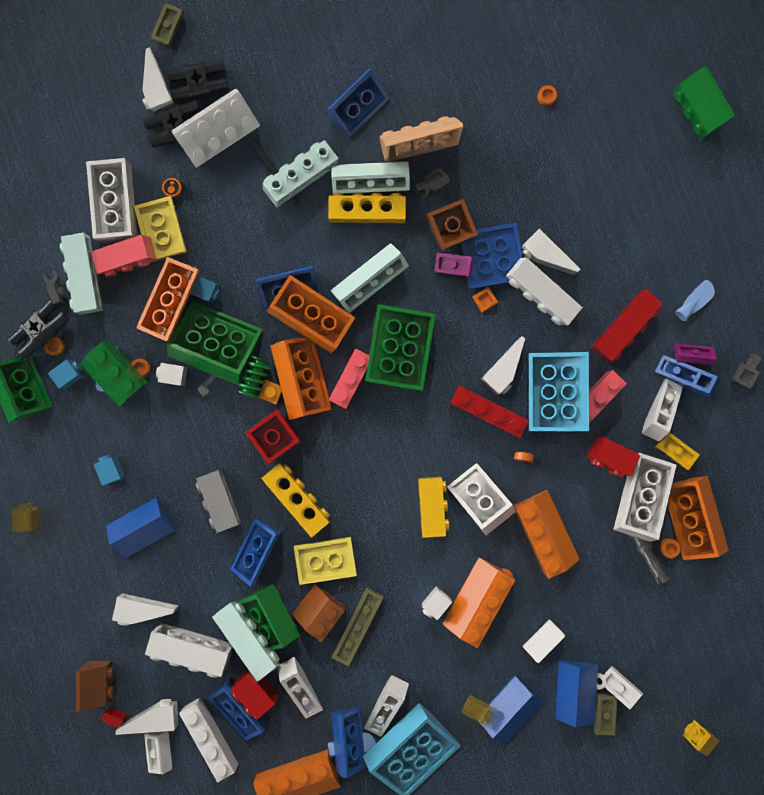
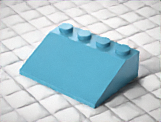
[529,352,589,431]
[363,703,461,795]

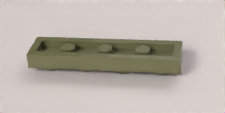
[331,587,384,667]

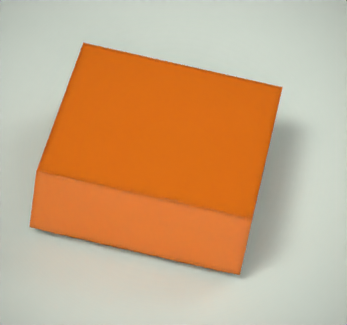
[472,287,499,313]

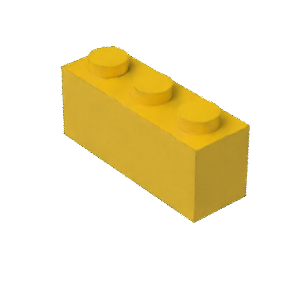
[418,477,449,538]

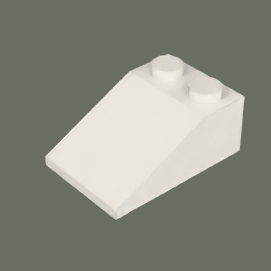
[447,463,516,535]

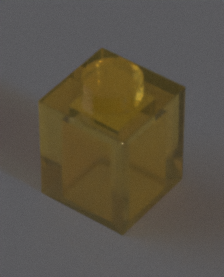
[12,503,39,532]
[461,694,492,724]

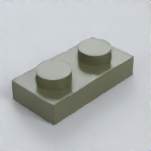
[150,3,184,48]
[594,694,617,735]

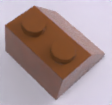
[426,199,478,250]
[292,583,346,642]
[76,661,115,712]

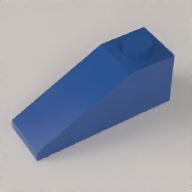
[655,355,720,399]

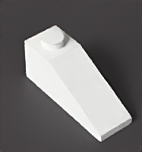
[142,47,175,115]
[521,229,580,275]
[481,336,525,395]
[642,379,683,441]
[112,594,178,626]
[277,657,323,718]
[364,675,409,737]
[116,699,179,735]

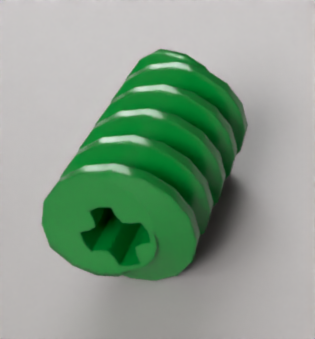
[237,355,271,398]

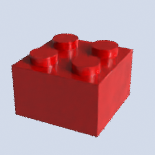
[245,410,302,464]
[586,437,641,478]
[231,669,279,720]

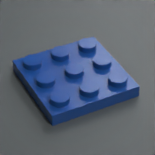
[461,223,523,290]

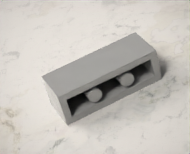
[196,469,242,533]

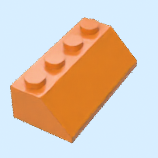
[136,257,200,342]
[266,275,355,353]
[270,337,332,420]
[667,476,729,560]
[513,490,580,579]
[442,557,515,648]
[253,749,341,795]

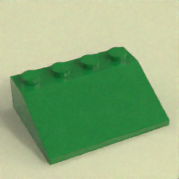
[167,301,263,385]
[365,304,435,391]

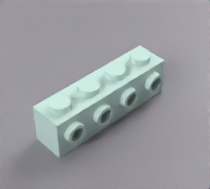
[262,140,338,207]
[332,162,410,194]
[60,233,103,315]
[330,243,409,313]
[212,601,280,682]

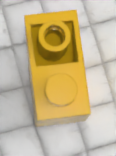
[683,720,719,756]

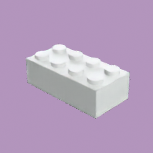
[172,89,260,168]
[86,158,138,243]
[613,453,676,542]
[145,623,233,678]

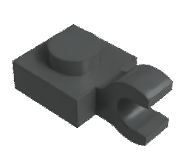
[415,168,450,199]
[43,270,67,306]
[731,354,762,389]

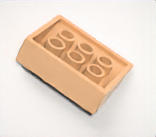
[380,116,463,163]

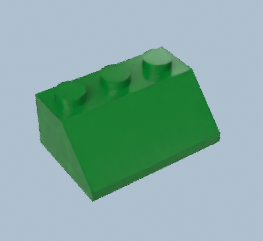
[673,65,736,140]
[80,339,148,407]
[0,356,53,423]
[237,584,300,651]

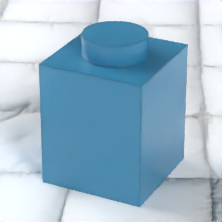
[190,276,220,303]
[48,360,84,389]
[93,455,125,486]

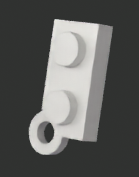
[597,666,643,709]

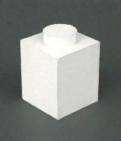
[156,363,188,386]
[422,586,452,620]

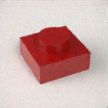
[101,707,127,727]

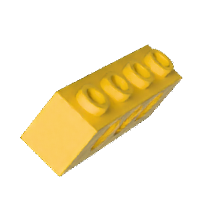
[328,193,406,223]
[261,463,330,538]

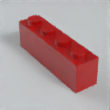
[590,289,663,363]
[449,386,529,438]

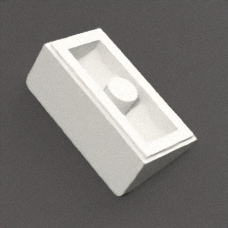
[523,619,565,663]
[144,731,172,775]

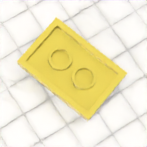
[134,196,187,262]
[294,537,357,585]

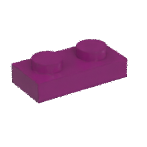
[434,253,475,277]
[673,343,717,365]

